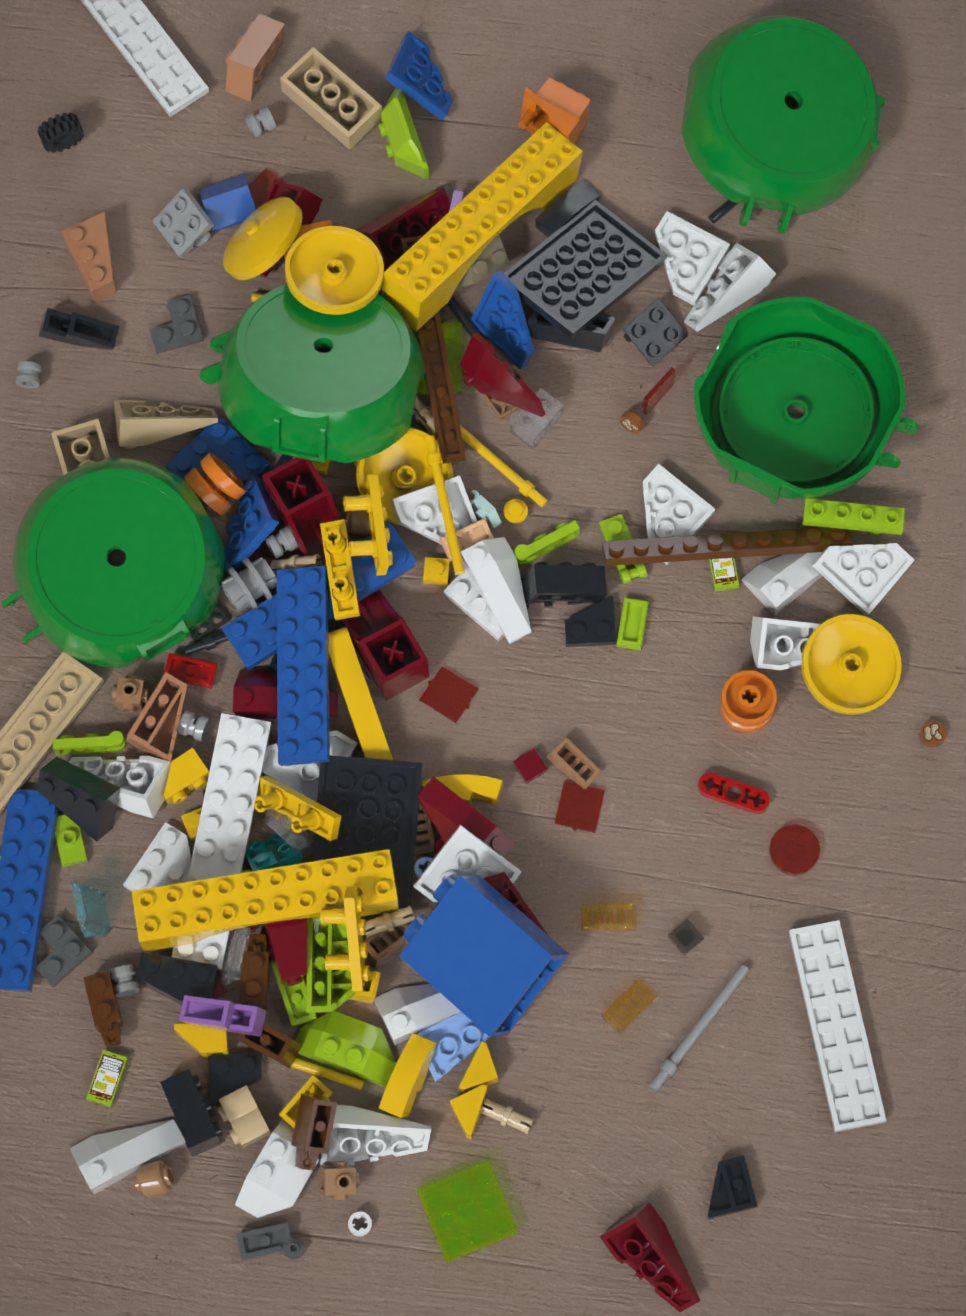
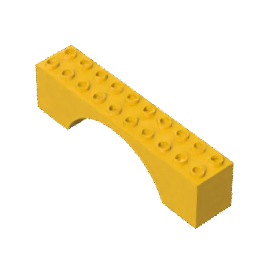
[381,122,583,332]
[132,849,398,952]

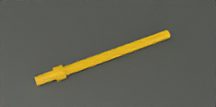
[460,425,548,508]
[425,435,465,575]

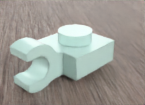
[470,490,501,528]

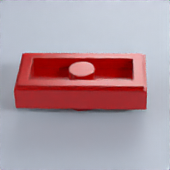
[163,653,218,689]

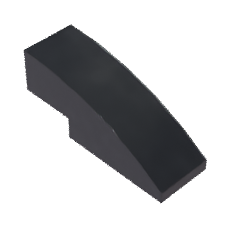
[535,180,601,237]
[38,308,119,350]

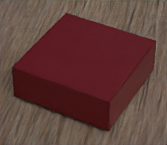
[513,749,548,784]

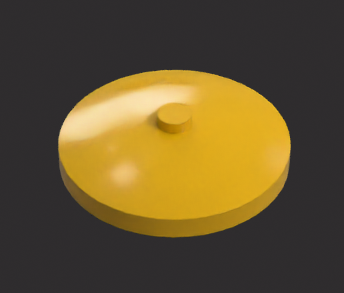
[223,197,303,280]
[285,226,384,315]
[356,428,454,525]
[801,614,902,715]

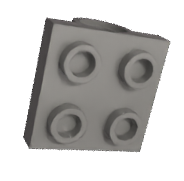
[153,188,214,257]

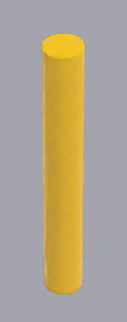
[291,1058,364,1090]

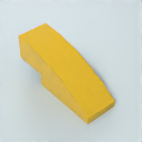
[421,774,503,805]
[379,1033,437,1118]

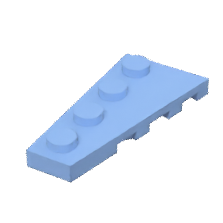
[416,1012,491,1083]

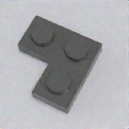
[149,295,203,354]
[36,915,92,988]

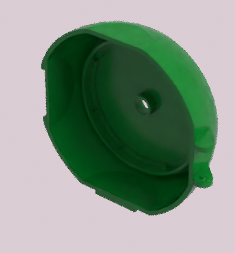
[681,15,886,234]
[199,284,426,463]
[694,297,920,504]
[1,457,225,669]

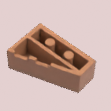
[225,13,285,102]
[61,211,117,302]
[126,672,187,762]

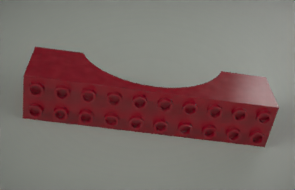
[262,457,429,701]

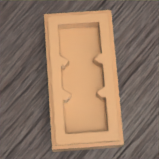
[439,518,494,561]

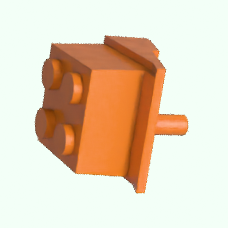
[518,77,591,144]

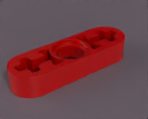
[698,773,769,814]

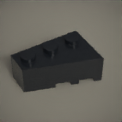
[528,311,616,352]
[521,562,607,609]
[37,756,120,842]
[136,952,220,1006]
[160,1069,223,1157]

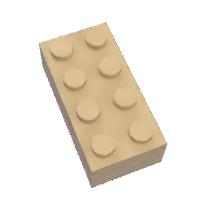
[280,47,382,150]
[51,419,110,475]

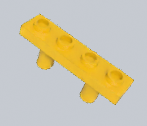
[343,474,393,576]
[320,519,360,620]
[254,775,341,841]
[320,886,370,991]

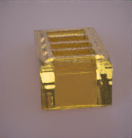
[582,903,636,932]
[602,980,656,1035]

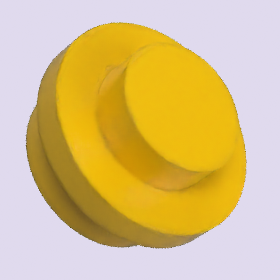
[503,499,528,523]

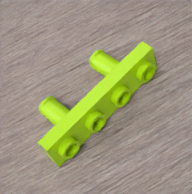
[803,499,905,536]

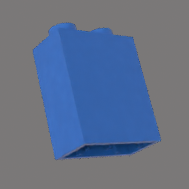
[399,874,570,1037]

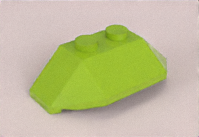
[378,87,430,179]
[306,917,358,1013]
[295,1011,396,1088]

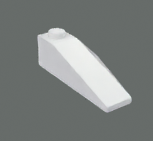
[684,243,776,332]
[461,537,531,644]
[741,552,822,616]
[750,616,821,670]
[69,756,171,818]
[374,984,461,1045]
[320,1105,431,1166]
[70,1119,185,1194]

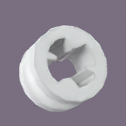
[348,1211,372,1236]

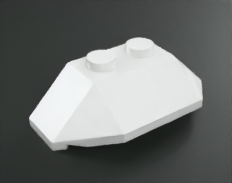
[235,1119,319,1218]

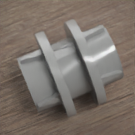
[221,557,277,612]

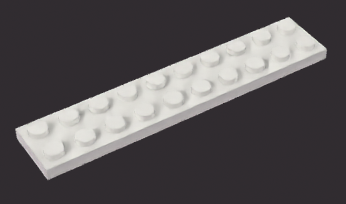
[172,713,272,971]

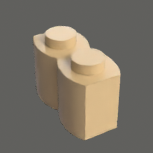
[217,1085,271,1148]

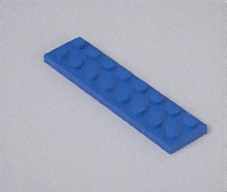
[221,522,418,671]
[277,566,330,766]
[0,789,59,992]

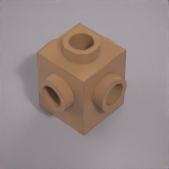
[112,675,149,713]
[319,1161,360,1200]

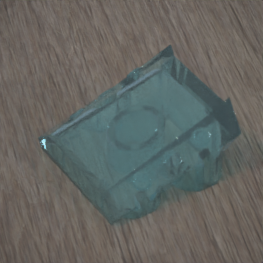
[71,880,114,939]

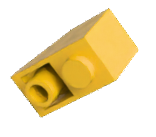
[164,748,209,805]
[174,1021,229,1058]

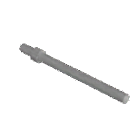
[649,965,750,1092]

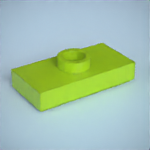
[55,815,88,868]

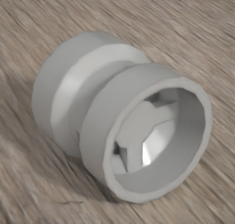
[245,107,277,138]
[265,526,298,560]
[178,710,210,742]
[110,965,140,997]

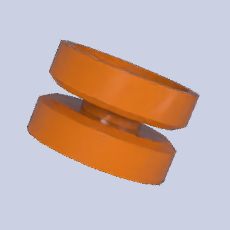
[184,452,247,515]
[720,670,777,733]

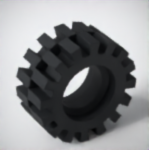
[37,112,84,153]

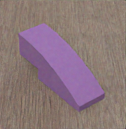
[179,995,266,1036]

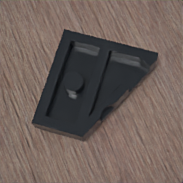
[565,596,616,647]
[208,1052,262,1107]
[707,1155,758,1220]

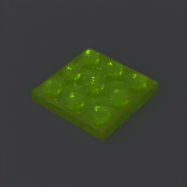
[416,1160,519,1264]

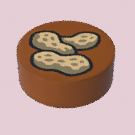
[619,411,645,434]
[920,721,946,748]

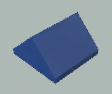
[199,174,256,233]

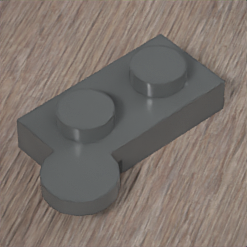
[237,1222,305,1261]

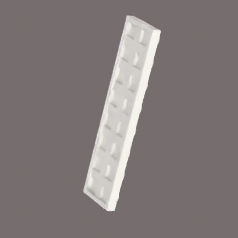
[81,0,209,117]
[788,920,886,1132]

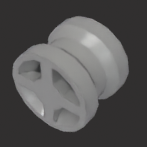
[15,361,42,389]

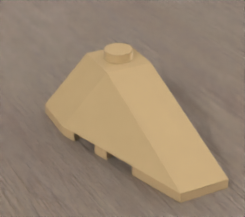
[114,400,218,449]

